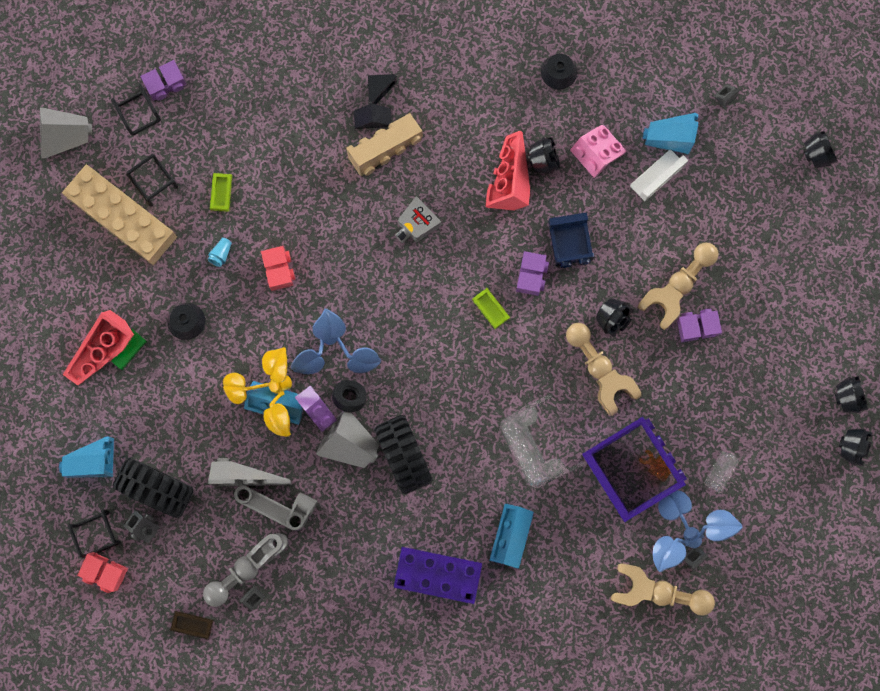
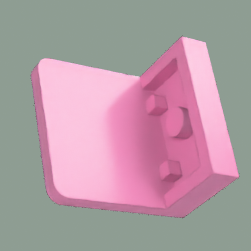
[570,125,626,178]

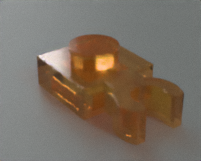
[638,450,675,483]

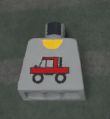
[395,196,441,243]

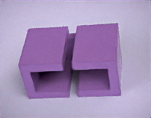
[140,60,187,101]
[516,251,549,296]
[677,309,722,343]
[295,386,337,432]

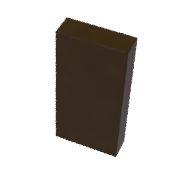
[170,611,214,639]

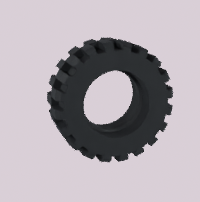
[374,415,433,494]
[113,457,194,518]

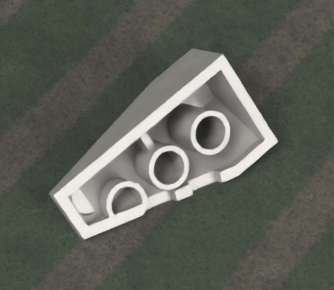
[208,458,292,487]

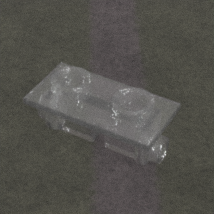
[703,450,740,494]

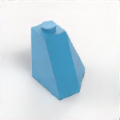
[642,113,698,154]
[59,437,114,478]

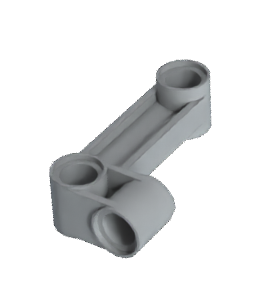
[234,486,318,531]

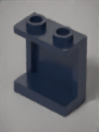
[548,212,595,268]

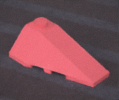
[486,131,530,211]
[63,310,134,385]

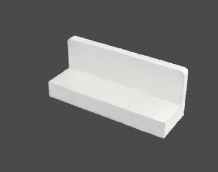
[630,150,688,201]

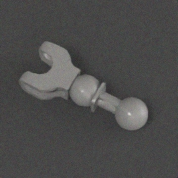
[203,533,289,607]

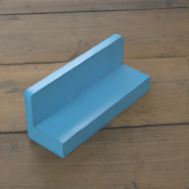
[244,381,303,425]
[489,504,534,568]

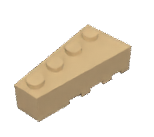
[346,113,423,176]

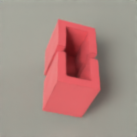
[261,246,296,291]
[77,552,128,593]

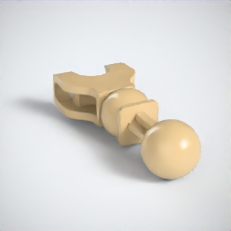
[637,242,718,330]
[566,323,641,416]
[611,564,715,616]

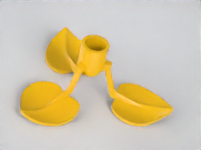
[223,347,292,437]

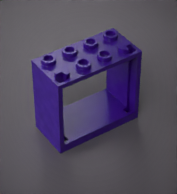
[582,417,687,522]
[394,547,482,604]

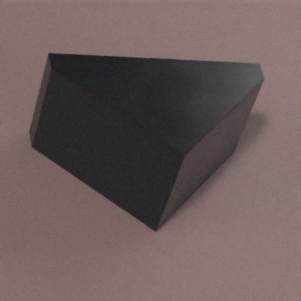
[368,74,397,104]
[354,103,392,129]

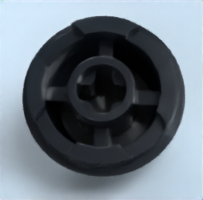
[541,54,577,90]
[804,131,838,168]
[528,137,560,174]
[596,298,634,337]
[167,303,205,340]
[835,376,868,413]
[839,429,873,466]

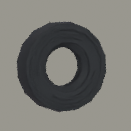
[332,380,367,412]

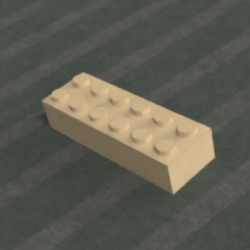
[62,164,177,265]

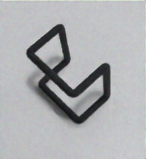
[111,84,161,135]
[126,154,178,207]
[68,509,121,558]

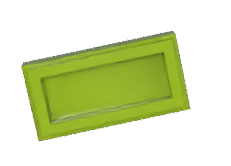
[210,173,232,212]
[472,288,510,329]

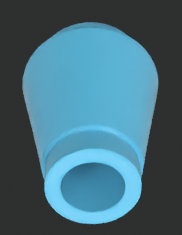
[208,238,232,267]

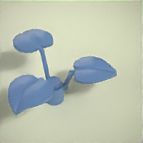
[291,309,381,374]
[653,490,743,572]

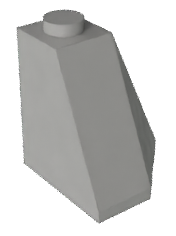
[40,108,92,158]
[316,411,379,468]

